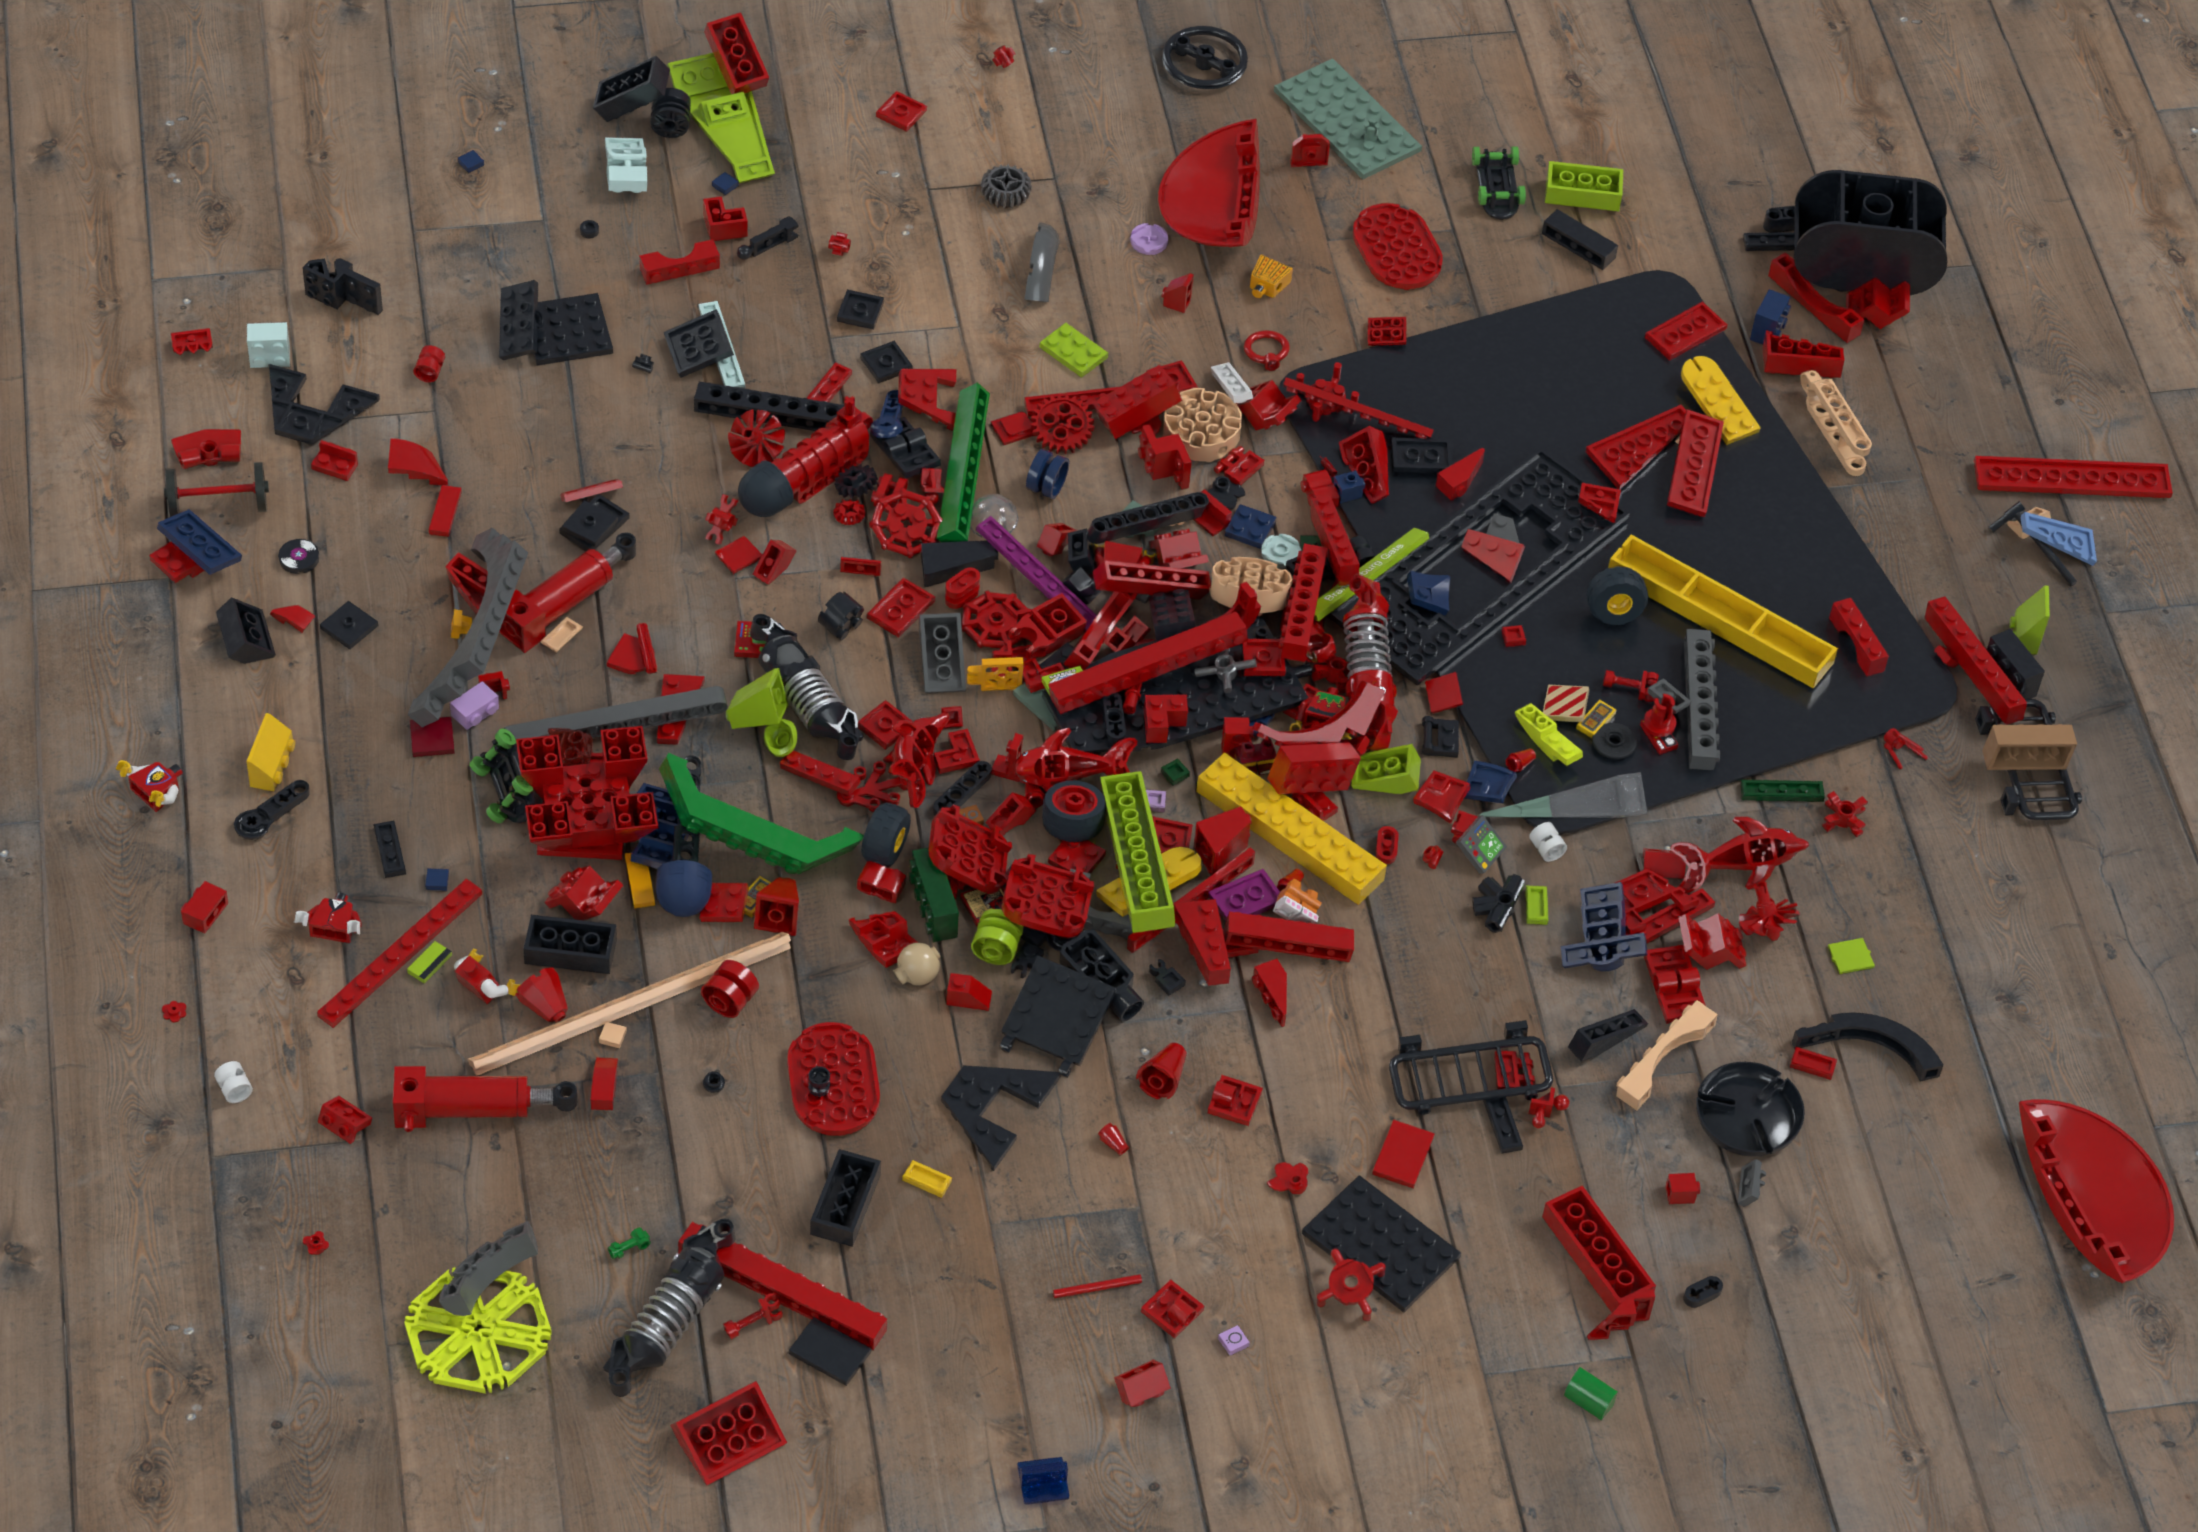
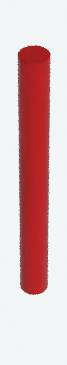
[1053,1274,1142,1299]

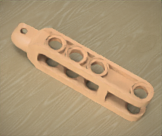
[1800,370,1872,476]

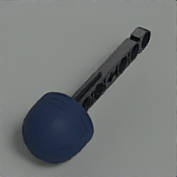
[656,755,712,917]

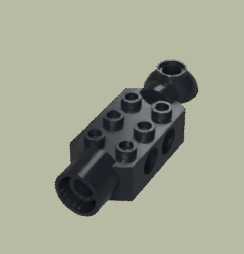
[1046,929,1144,1021]

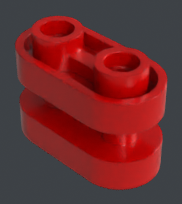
[871,473,908,508]
[945,568,980,609]

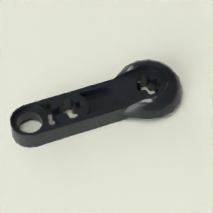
[234,780,310,840]

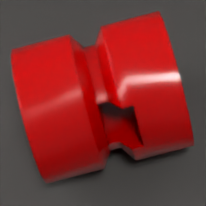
[413,345,446,383]

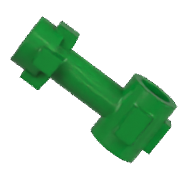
[608,1227,651,1259]

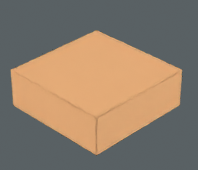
[599,1022,627,1048]

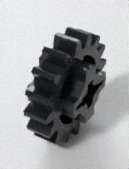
[834,464,878,498]

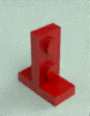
[991,733,1025,784]

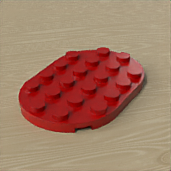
[1353,203,1443,290]
[787,1022,880,1136]

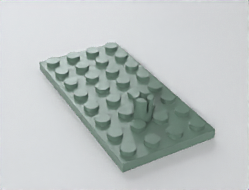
[1274,58,1422,180]

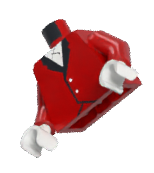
[294,892,362,943]

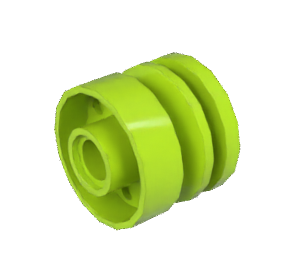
[971,909,1024,965]

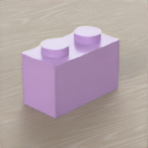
[450,682,499,730]

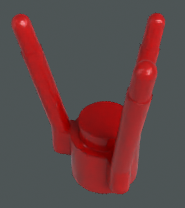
[1883,728,1928,769]

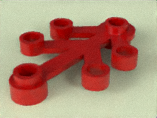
[837,761,908,812]

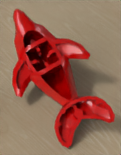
[883,713,950,808]
[1015,728,1138,792]
[1670,816,1809,893]

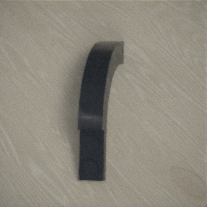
[1792,1012,1943,1082]

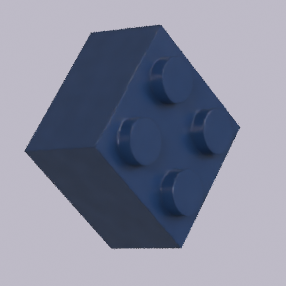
[1750,289,1791,345]

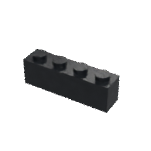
[1542,209,1618,270]

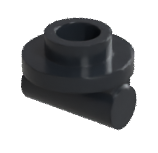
[632,354,654,373]

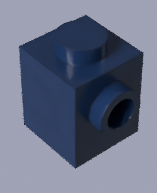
[1333,471,1365,503]

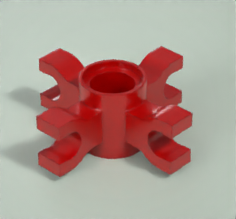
[705,494,738,544]
[1311,653,1350,693]
[1822,791,1868,837]

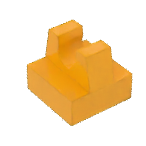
[450,609,472,639]

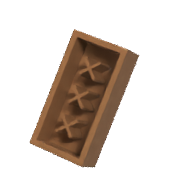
[1982,724,2077,770]

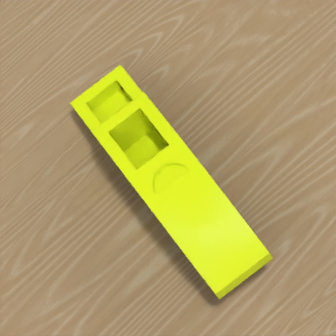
[1515,703,1583,766]

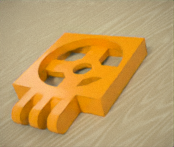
[967,657,1023,691]

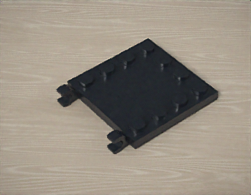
[1000,956,1117,1078]

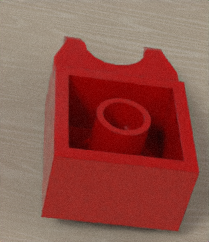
[1008,593,1087,659]

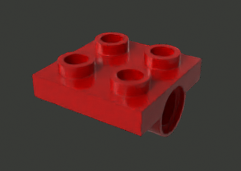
[1207,1075,1263,1127]
[1141,1279,1205,1339]

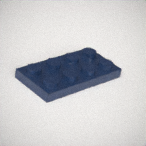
[157,509,242,575]

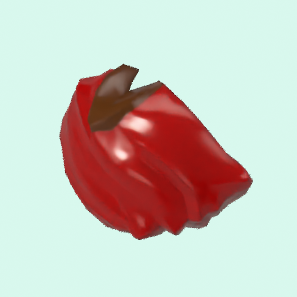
[1306,633,1337,664]

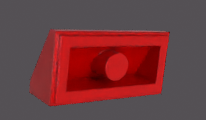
[840,557,882,576]

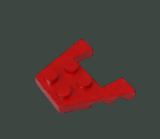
[898,369,957,431]
[1615,868,1699,935]

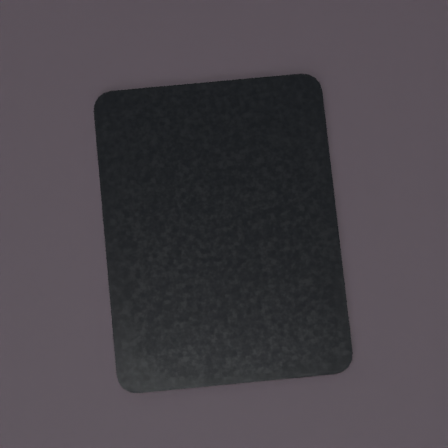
[1279,270,1958,835]

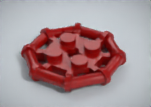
[869,488,943,558]
[961,590,1032,649]

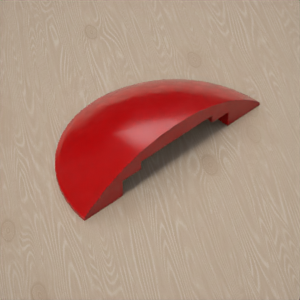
[1158,119,1260,247]
[2019,1099,2174,1283]

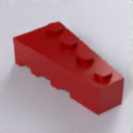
[1763,330,1845,378]
[1174,899,1231,986]

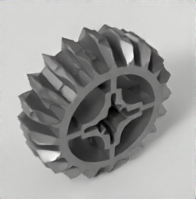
[981,164,1032,209]

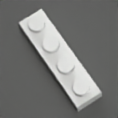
[1211,362,1253,403]

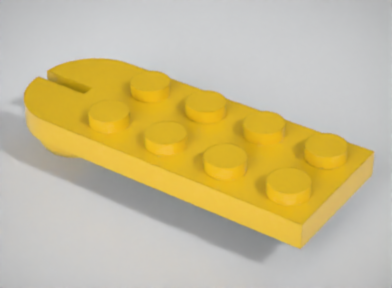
[1681,356,1761,445]
[1096,847,1202,917]

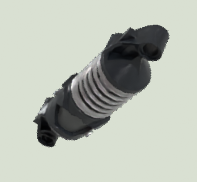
[750,614,864,760]

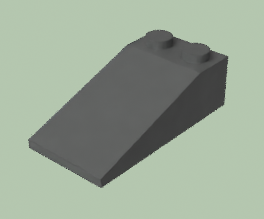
[918,613,966,693]

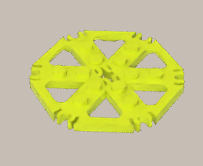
[404,1267,552,1394]

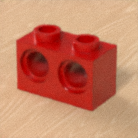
[1221,717,1253,759]

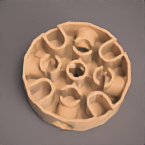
[1163,388,1242,462]
[1209,557,1292,616]

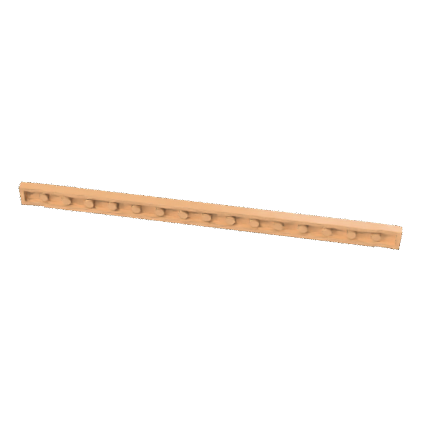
[468,932,791,1076]

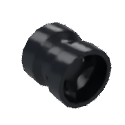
[808,1066,830,1097]

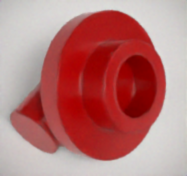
[1423,845,1444,869]

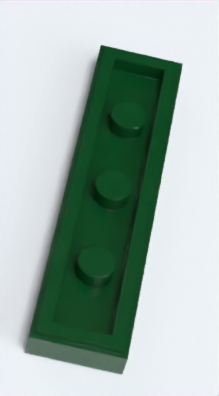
[1740,780,1825,802]

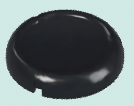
[1696,1061,1805,1157]

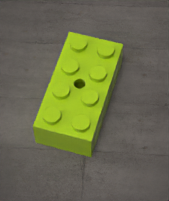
[1545,161,1623,211]

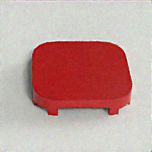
[928,804,1012,894]
[1002,854,1094,938]

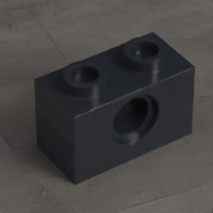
[1068,528,1095,575]

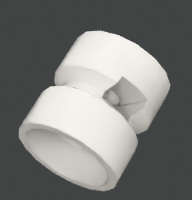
[1529,822,1567,862]
[214,1061,253,1103]

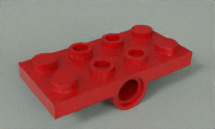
[1644,945,1706,1024]

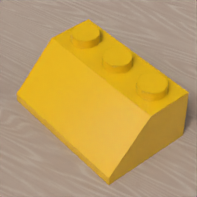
[246,713,295,792]

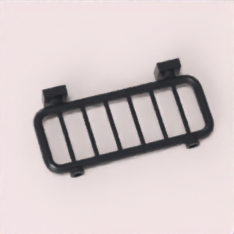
[1975,699,2082,820]
[1389,1020,1553,1115]

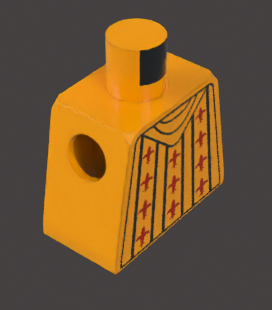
[1250,255,1293,298]

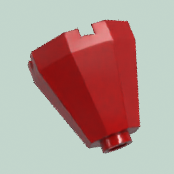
[515,967,568,1023]

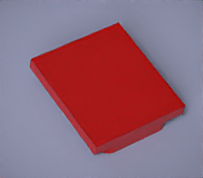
[990,411,1033,445]
[715,536,762,574]
[1425,672,1463,714]

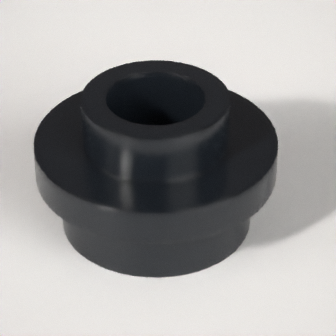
[703,1071,725,1093]

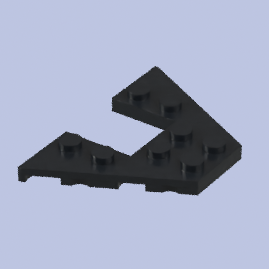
[269,364,380,445]
[941,1065,1061,1171]

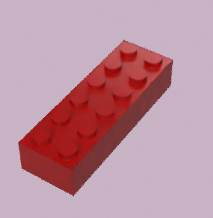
[1542,1185,1656,1312]

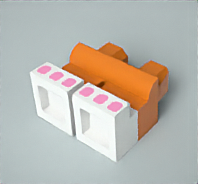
[1273,879,1322,924]

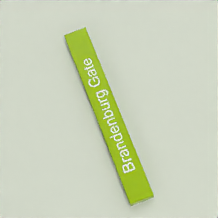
[1314,528,1429,621]

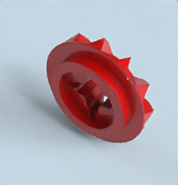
[833,498,865,525]

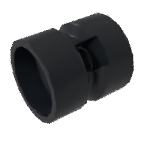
[1350,536,1376,568]

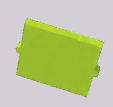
[1828,938,1875,974]

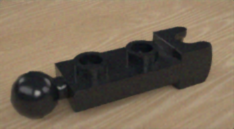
[737,216,799,260]

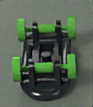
[1472,146,1526,220]
[470,728,535,823]

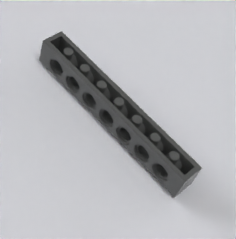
[1684,629,1720,770]

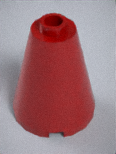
[1136,1043,1187,1100]

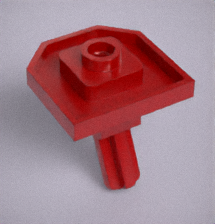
[1290,134,1330,167]

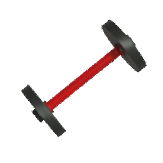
[164,462,269,517]

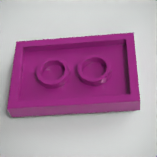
[1208,869,1280,921]

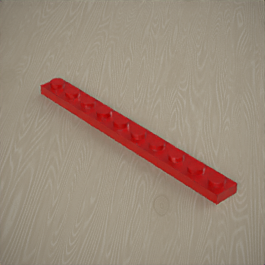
[317,878,482,1028]

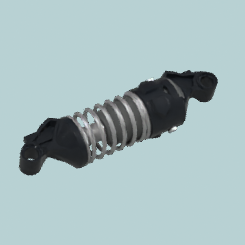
[603,1218,736,1397]

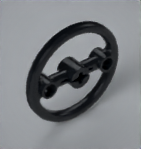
[1162,26,1248,89]

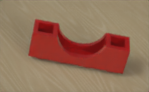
[639,239,720,285]
[1829,598,1889,676]

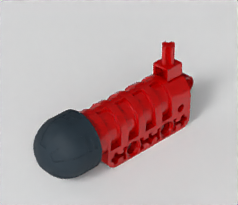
[738,396,873,517]

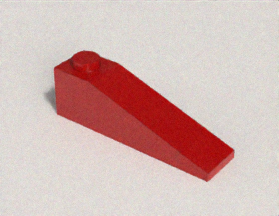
[1338,426,1389,504]

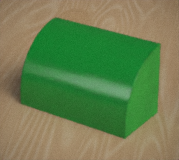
[1564,1367,1618,1421]

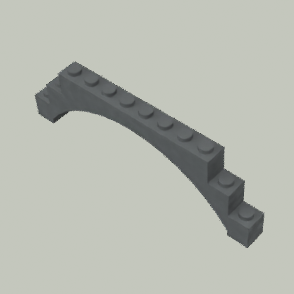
[408,528,528,727]

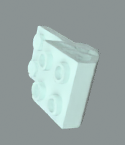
[605,138,647,193]

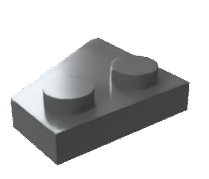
[1486,513,1519,543]

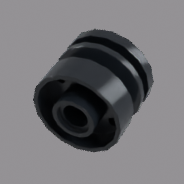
[650,88,691,138]

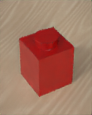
[1665,1173,1700,1204]

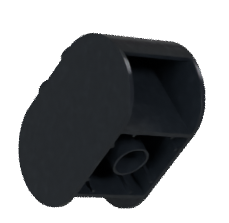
[1794,170,1948,295]

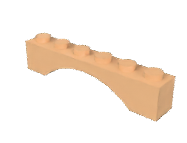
[1616,1000,1718,1111]

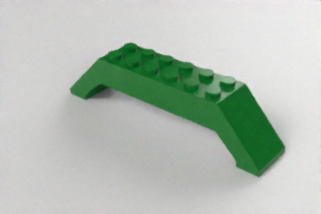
[659,753,864,874]

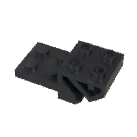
[302,258,383,315]

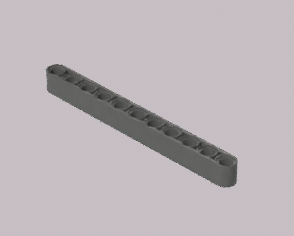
[503,686,728,746]

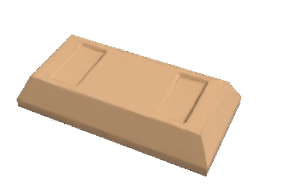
[540,617,583,653]

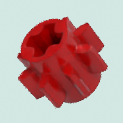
[992,45,1015,68]
[828,232,851,256]

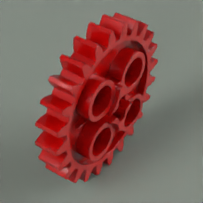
[1031,393,1094,454]

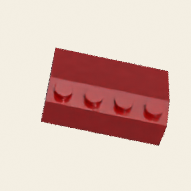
[670,1381,787,1486]

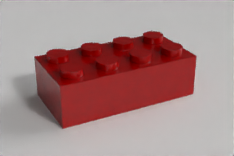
[704,12,769,94]
[1092,364,1183,439]
[1267,742,1361,794]

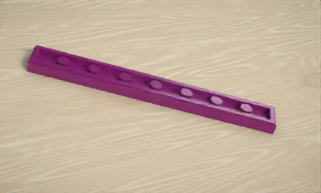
[976,516,1097,633]

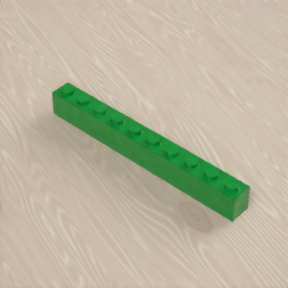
[937,382,990,542]

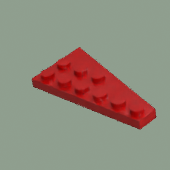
[1585,405,1687,490]

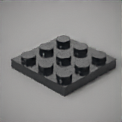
[664,309,734,378]

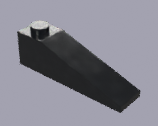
[1568,1009,1649,1062]

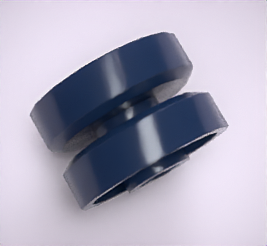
[1026,449,1070,499]

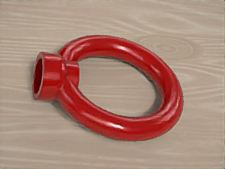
[1244,330,1290,371]

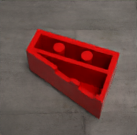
[445,552,488,615]

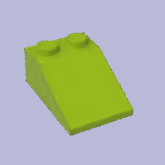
[2009,585,2050,655]
[1351,744,1421,794]

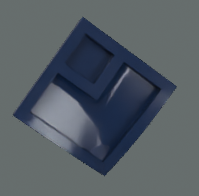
[1407,571,1450,615]
[1464,760,1517,804]

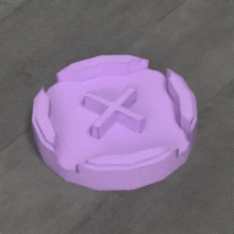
[1130,223,1168,255]

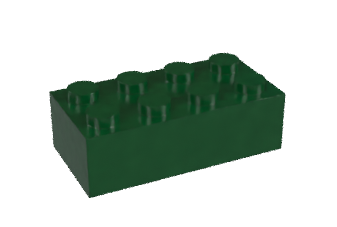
[908,847,959,942]

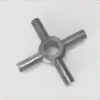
[1195,649,1257,693]

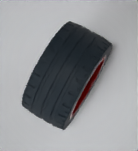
[1042,780,1106,842]

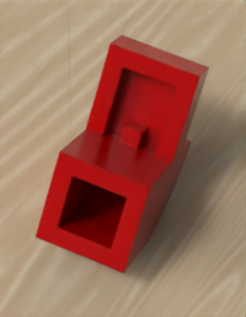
[1103,616,1151,652]

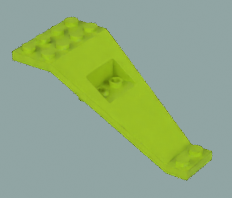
[667,53,775,184]

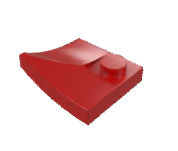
[1413,770,1470,824]

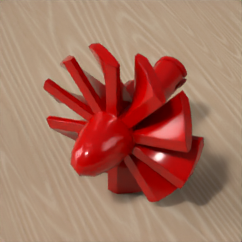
[728,410,785,467]
[1739,882,1800,941]

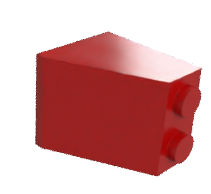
[1193,806,1252,876]

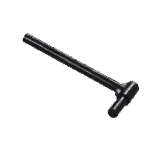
[1989,501,2077,586]

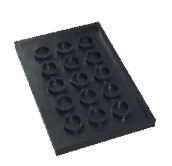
[1302,1175,1461,1313]

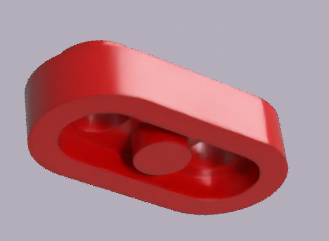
[1376,826,1399,864]

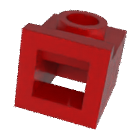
[1451,810,1478,844]

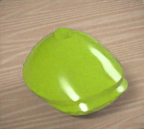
[764,719,797,757]

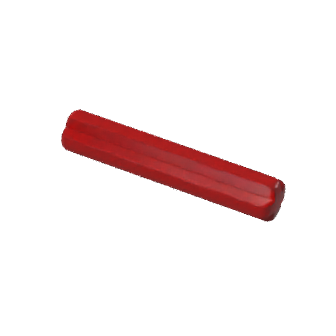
[636,623,657,674]

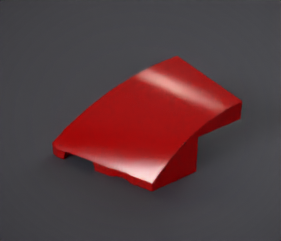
[388,438,448,485]
[849,911,918,968]
[1587,1289,1656,1340]

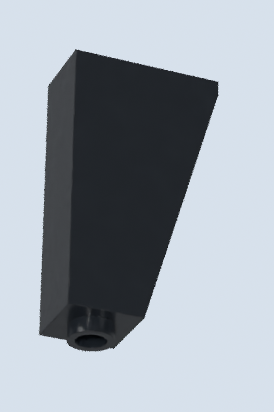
[921,540,998,587]

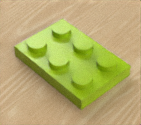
[1039,323,1108,378]

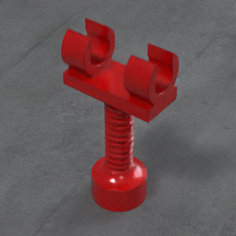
[1603,670,1659,702]
[723,1293,783,1340]

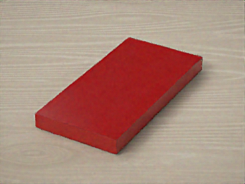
[1645,301,1728,361]

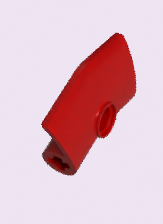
[171,429,241,470]

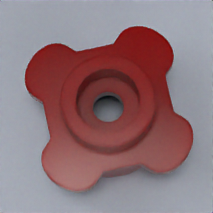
[303,1231,329,1255]

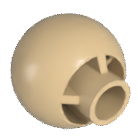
[893,943,941,986]

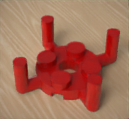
[1296,362,1359,422]
[1317,1249,1385,1321]

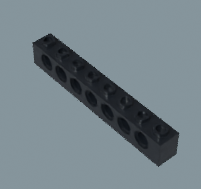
[694,381,844,431]

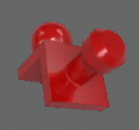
[920,468,944,505]
[1528,1087,1570,1128]

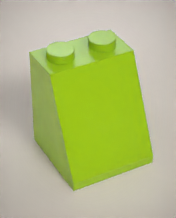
[726,668,788,729]

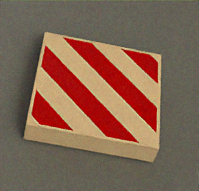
[1543,685,1589,722]

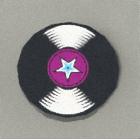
[278,539,319,574]

